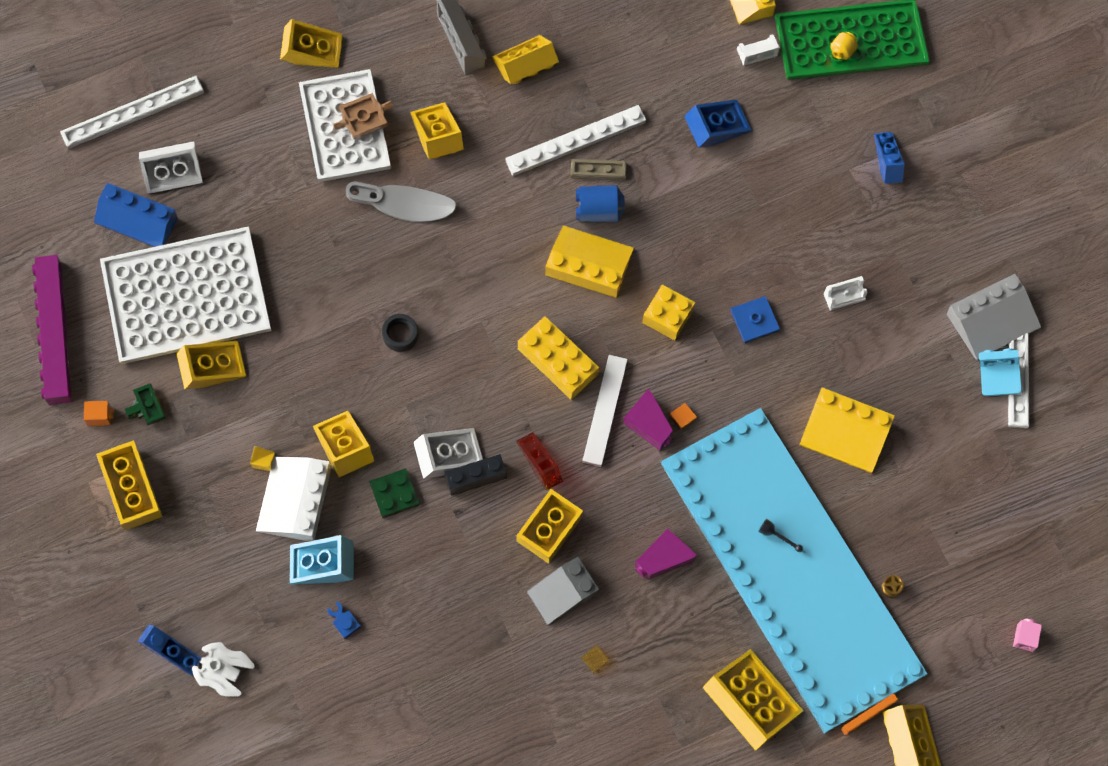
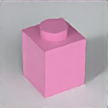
[1013,619,1042,652]

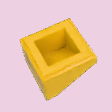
[250,446,275,471]

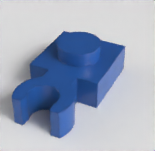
[327,602,361,639]

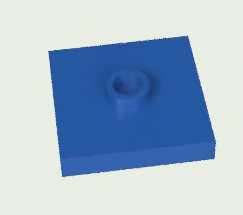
[730,296,780,343]

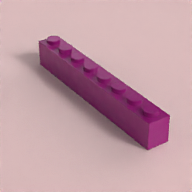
[32,255,72,405]

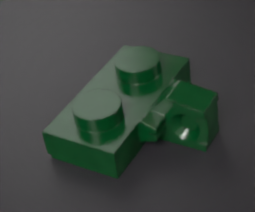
[125,383,166,426]

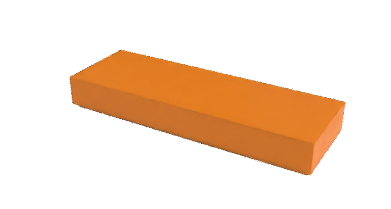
[841,693,897,735]

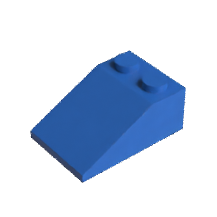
[684,99,752,148]

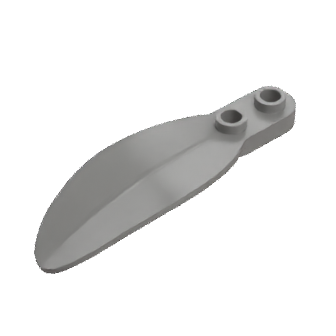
[346,182,456,222]

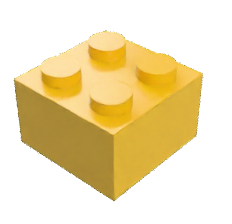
[642,285,695,341]

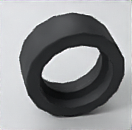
[382,314,418,352]

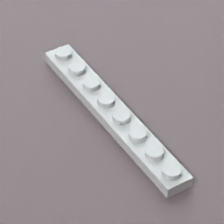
[506,105,646,176]

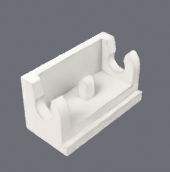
[737,34,779,66]
[824,276,867,311]

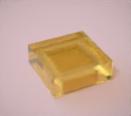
[581,645,609,674]

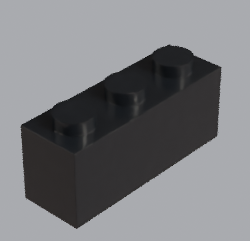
[444,454,507,496]

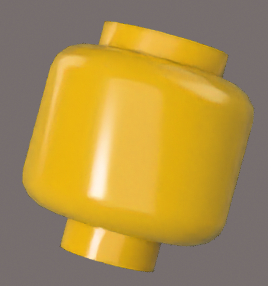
[831,32,858,59]

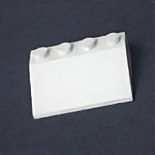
[256,457,331,541]

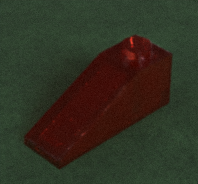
[516,432,563,490]

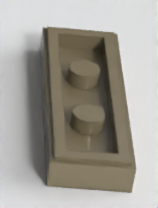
[571,159,626,180]

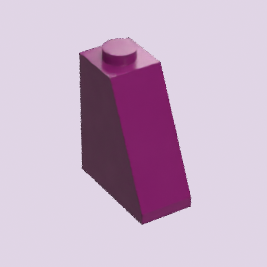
[623,389,673,451]
[634,528,697,580]

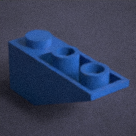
[874,132,905,184]
[137,625,202,676]

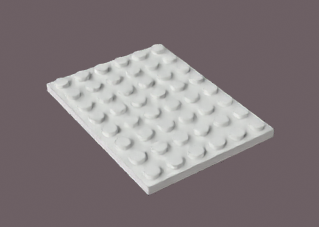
[100,227,271,364]

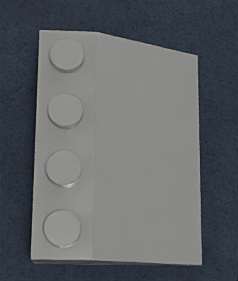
[947,274,1041,360]

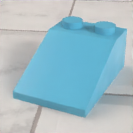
[290,535,354,584]

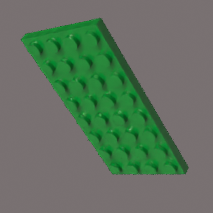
[774,0,929,80]

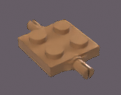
[333,93,393,139]

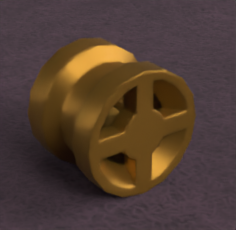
[881,575,904,598]

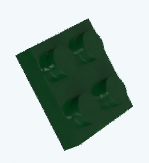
[369,468,419,518]

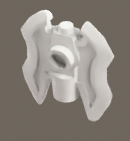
[192,642,255,696]

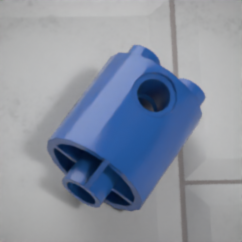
[576,185,625,223]

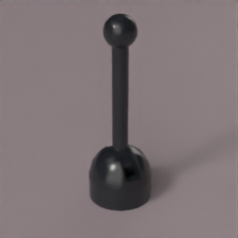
[758,518,803,552]

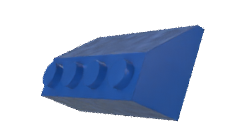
[94,183,178,247]

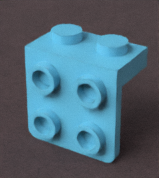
[979,348,1021,396]

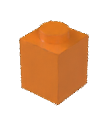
[84,401,114,426]

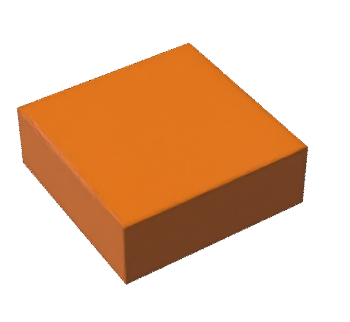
[670,403,697,430]

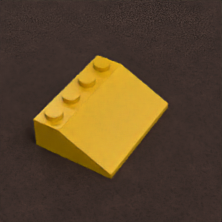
[545,225,634,298]
[799,388,895,473]
[703,649,803,750]

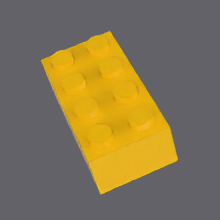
[518,316,599,400]
[96,440,163,531]

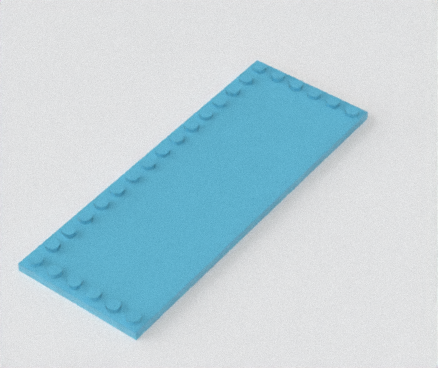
[661,408,927,734]

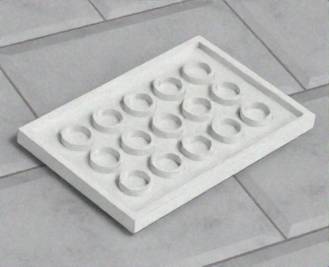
[299,69,391,183]

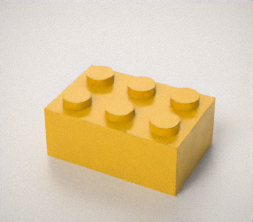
[517,489,583,564]

